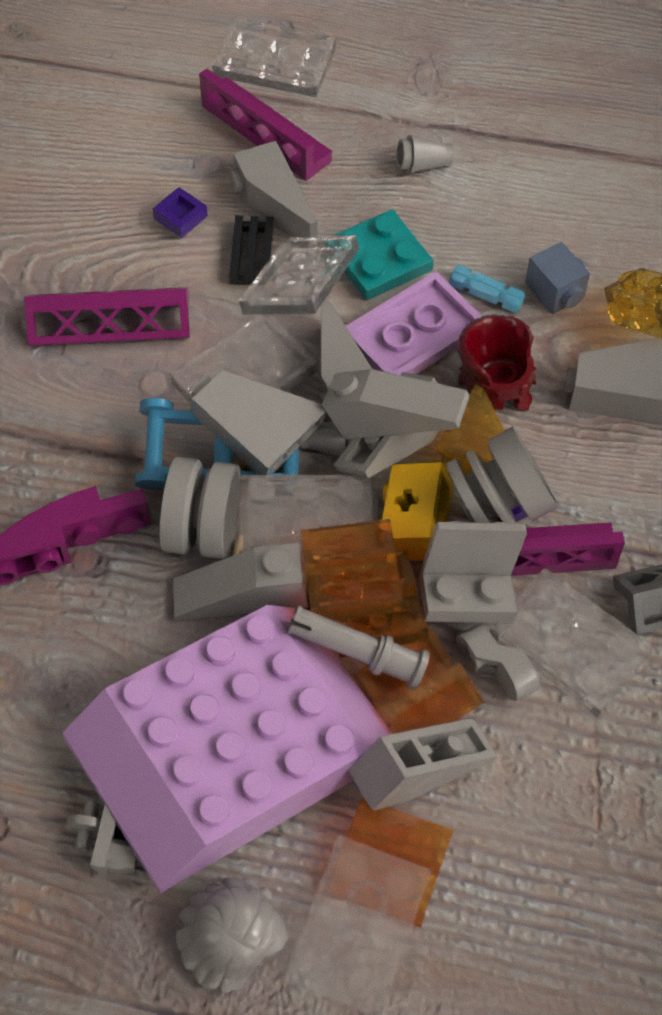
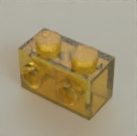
[604,268,662,339]

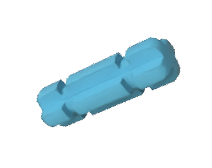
[449,264,525,313]

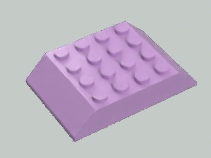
[62,605,393,894]

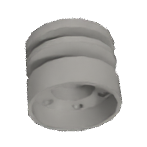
[446,426,559,524]

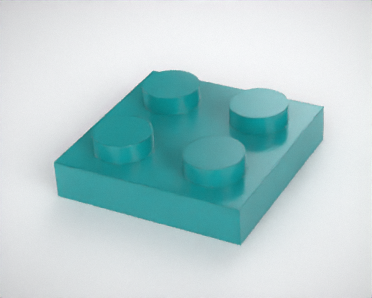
[327,209,434,301]

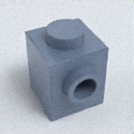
[525,242,590,314]

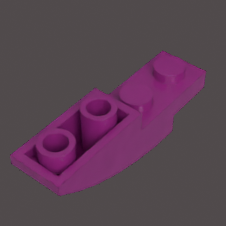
[0,486,151,585]

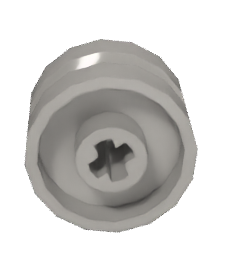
[160,456,241,560]

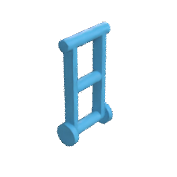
[135,398,299,495]

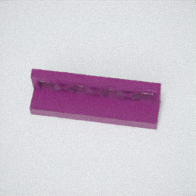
[199,68,332,181]
[24,287,190,345]
[511,522,625,576]

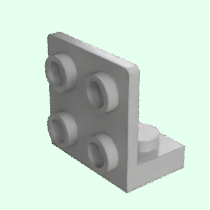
[419,521,527,623]

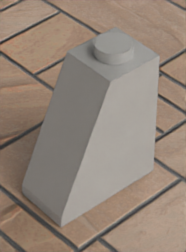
[564,337,662,425]
[191,369,327,481]

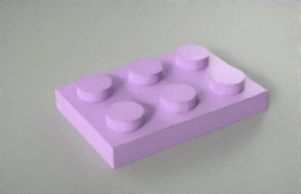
[346,271,482,375]

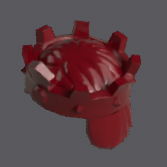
[457,314,537,410]

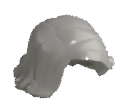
[175,878,288,993]

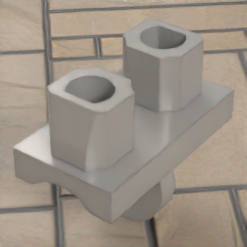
[65,801,138,880]

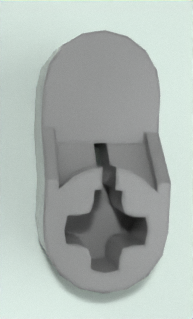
[456,624,540,701]

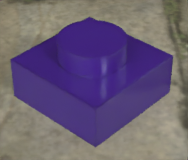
[152,187,208,238]

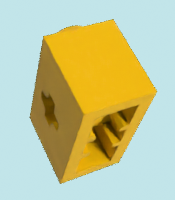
[376,462,453,561]

